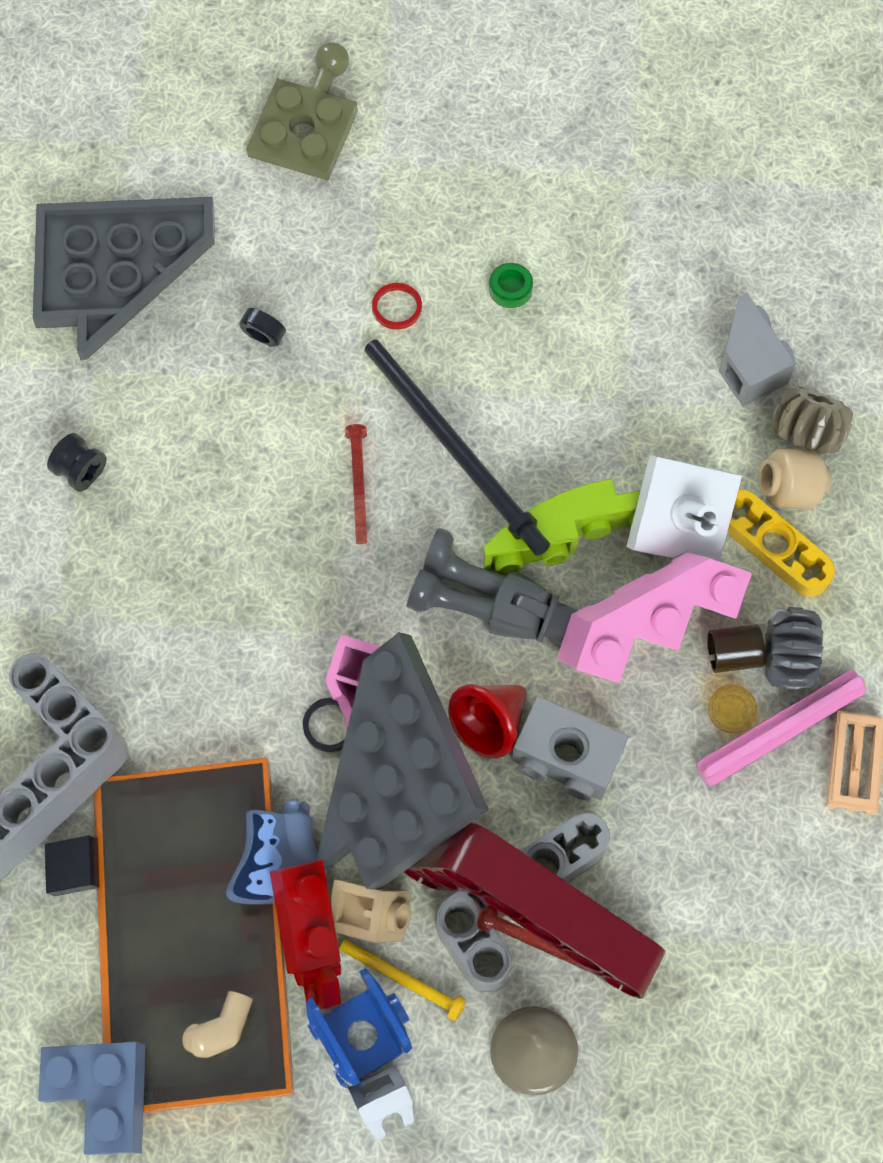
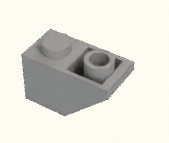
[719,293,796,407]

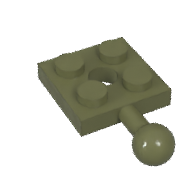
[246,42,358,181]

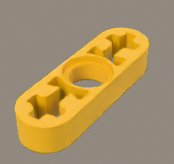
[727,489,835,597]

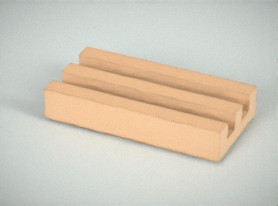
[826,710,883,815]

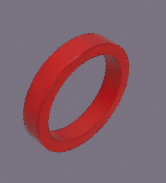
[372,283,422,330]

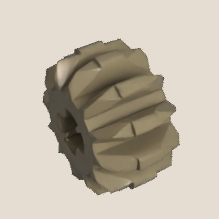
[771,387,854,454]

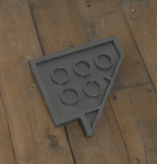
[33,197,215,360]
[316,632,489,889]

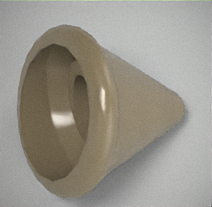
[490,1006,578,1095]

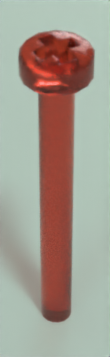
[345,424,367,544]
[477,905,594,975]

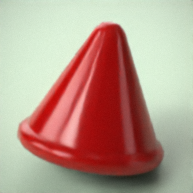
[448,684,527,759]

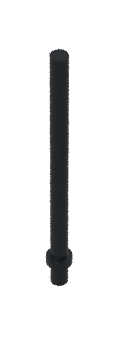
[365,340,550,556]

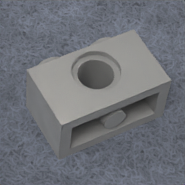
[512,696,629,801]

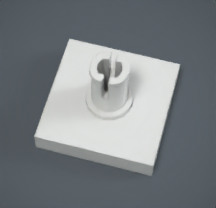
[626,455,742,562]

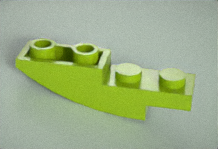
[482,478,641,575]

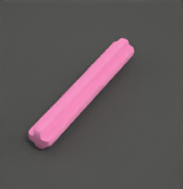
[696,670,866,786]

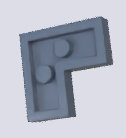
[38,1042,146,1155]

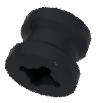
[47,433,107,492]

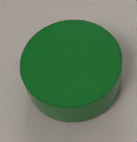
[489,263,533,308]

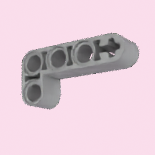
[437,813,610,992]

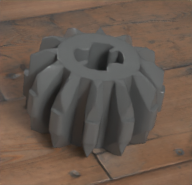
[764,607,824,690]

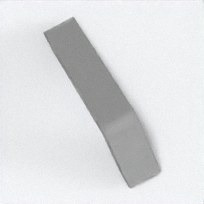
[0,653,128,881]

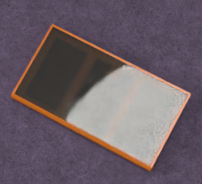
[93,758,295,1113]

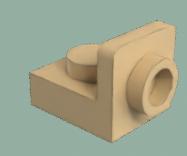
[330,879,411,943]

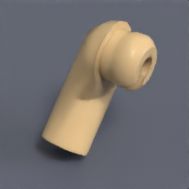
[182,991,253,1058]

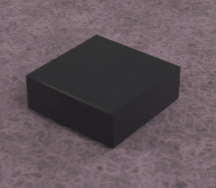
[45,835,100,896]

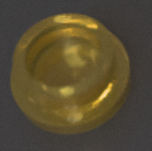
[708,685,757,733]

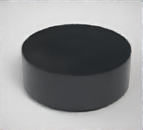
[239,308,286,347]

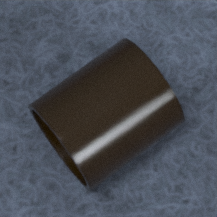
[707,624,765,673]

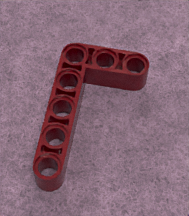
[404,822,665,999]

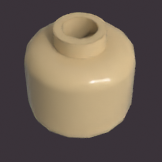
[758,448,832,510]

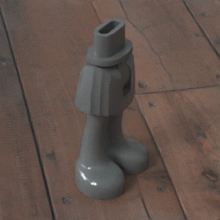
[406,528,577,643]

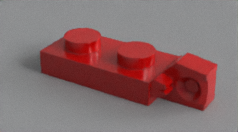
[269,860,341,1009]

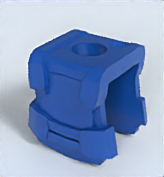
[306,969,412,1088]

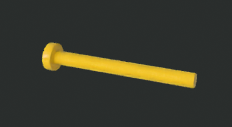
[339,939,466,1022]

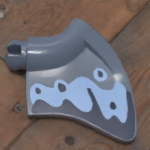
[226,799,328,904]

